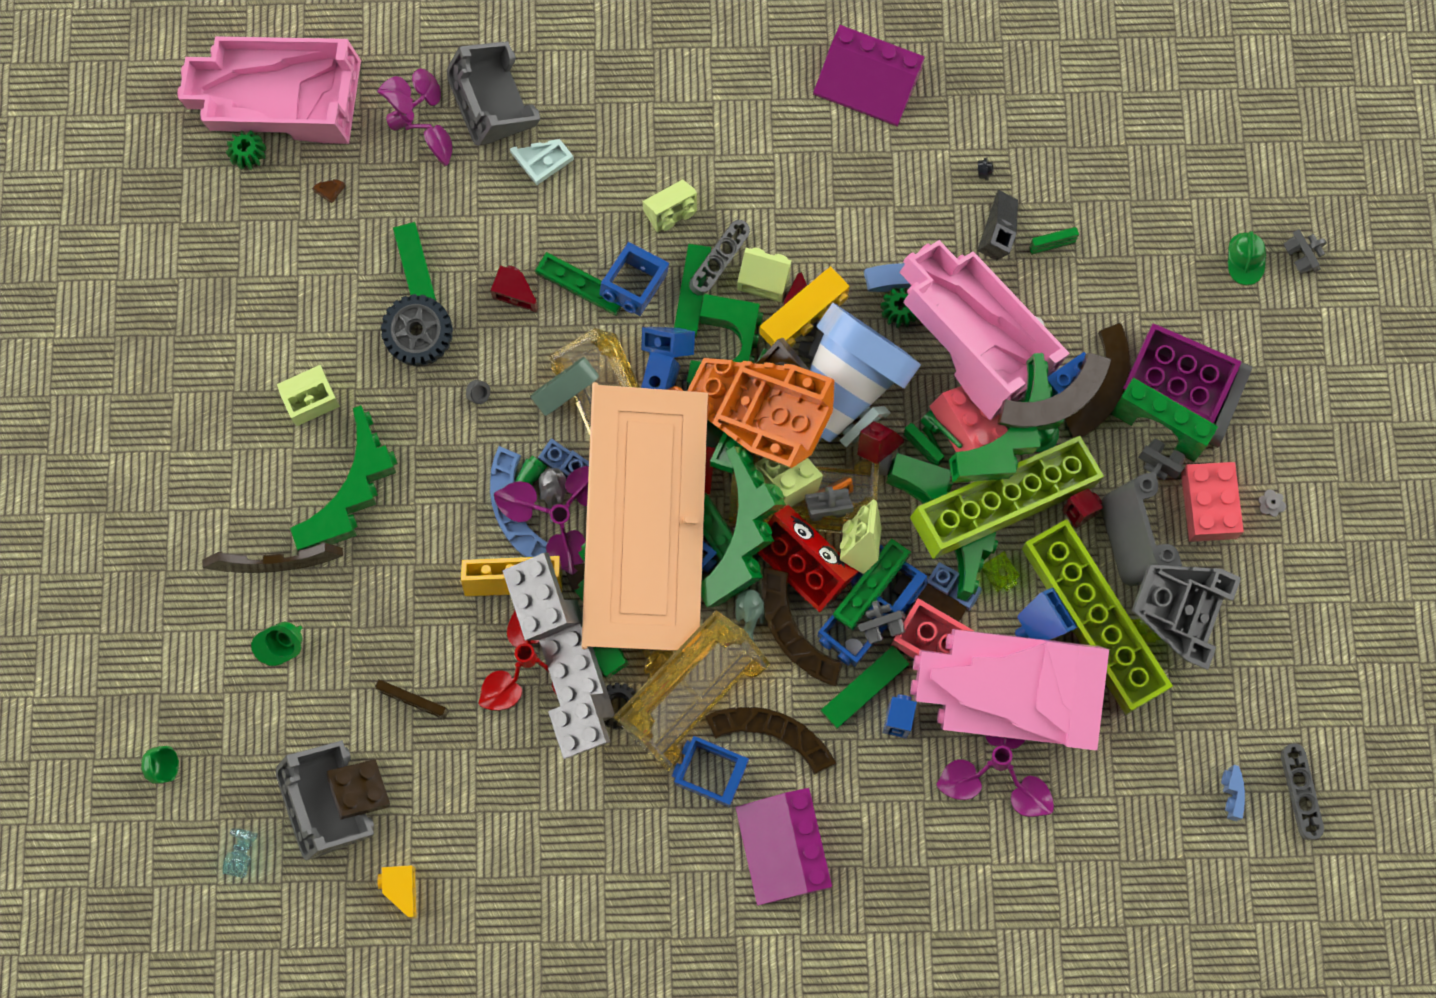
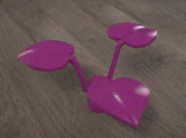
[377,68,453,167]
[494,466,589,575]
[936,735,1054,817]

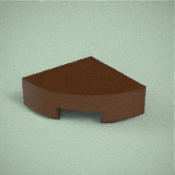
[312,179,346,203]

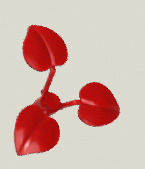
[478,611,557,711]

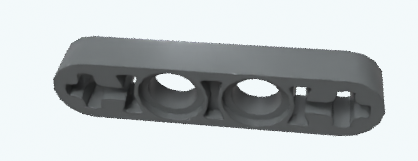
[689,220,750,295]
[1209,362,1253,448]
[1281,743,1324,841]

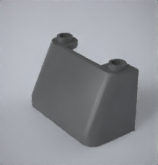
[447,41,540,146]
[1101,472,1182,586]
[276,740,374,860]

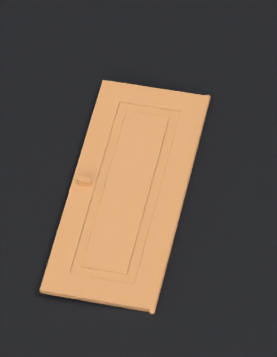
[581,382,708,652]

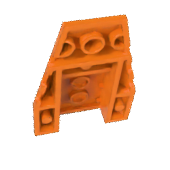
[687,358,835,468]

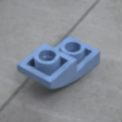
[864,263,911,292]
[537,438,589,478]
[928,562,982,611]
[1221,765,1245,821]

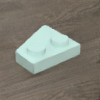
[510,139,574,185]
[840,406,891,447]

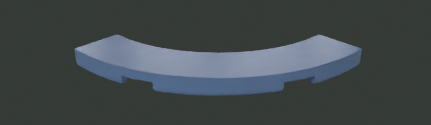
[490,446,547,557]

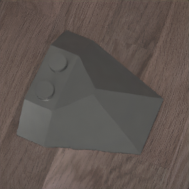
[1132,564,1241,670]

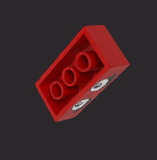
[757,505,859,613]

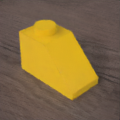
[377,865,417,919]

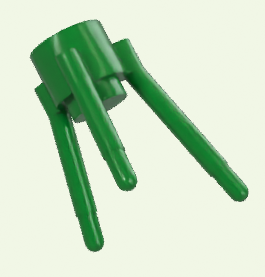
[920,410,962,459]

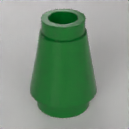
[515,455,547,485]

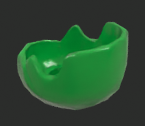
[141,746,179,784]

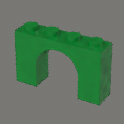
[686,294,764,390]
[1111,378,1218,462]

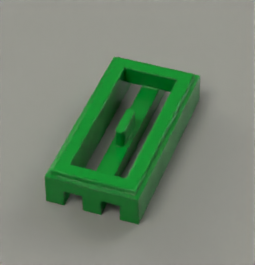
[1029,227,1079,255]
[903,423,944,466]

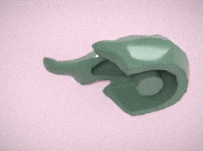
[735,589,765,645]

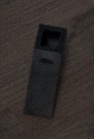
[977,190,1018,261]

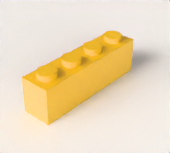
[759,266,850,347]
[461,556,563,596]

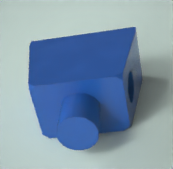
[641,351,681,390]
[1015,588,1078,640]

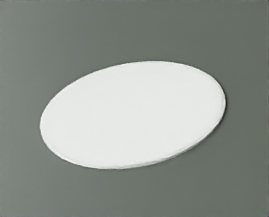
[845,639,863,655]

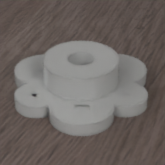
[1258,489,1286,517]

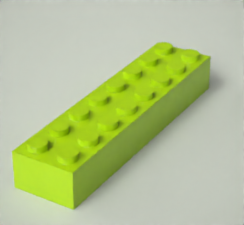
[910,436,1104,559]
[1022,519,1173,715]

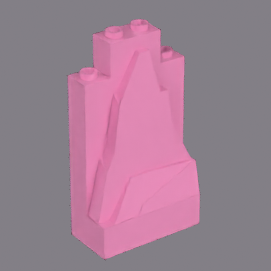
[177,37,361,144]
[899,240,1070,420]
[910,629,1109,750]

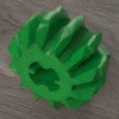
[226,130,266,170]
[880,288,917,329]

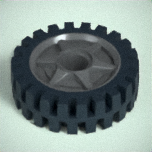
[381,294,453,366]

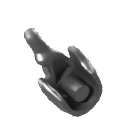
[539,468,567,523]

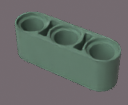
[530,357,599,416]

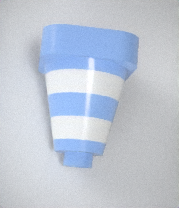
[809,303,921,446]

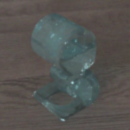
[223,828,258,878]

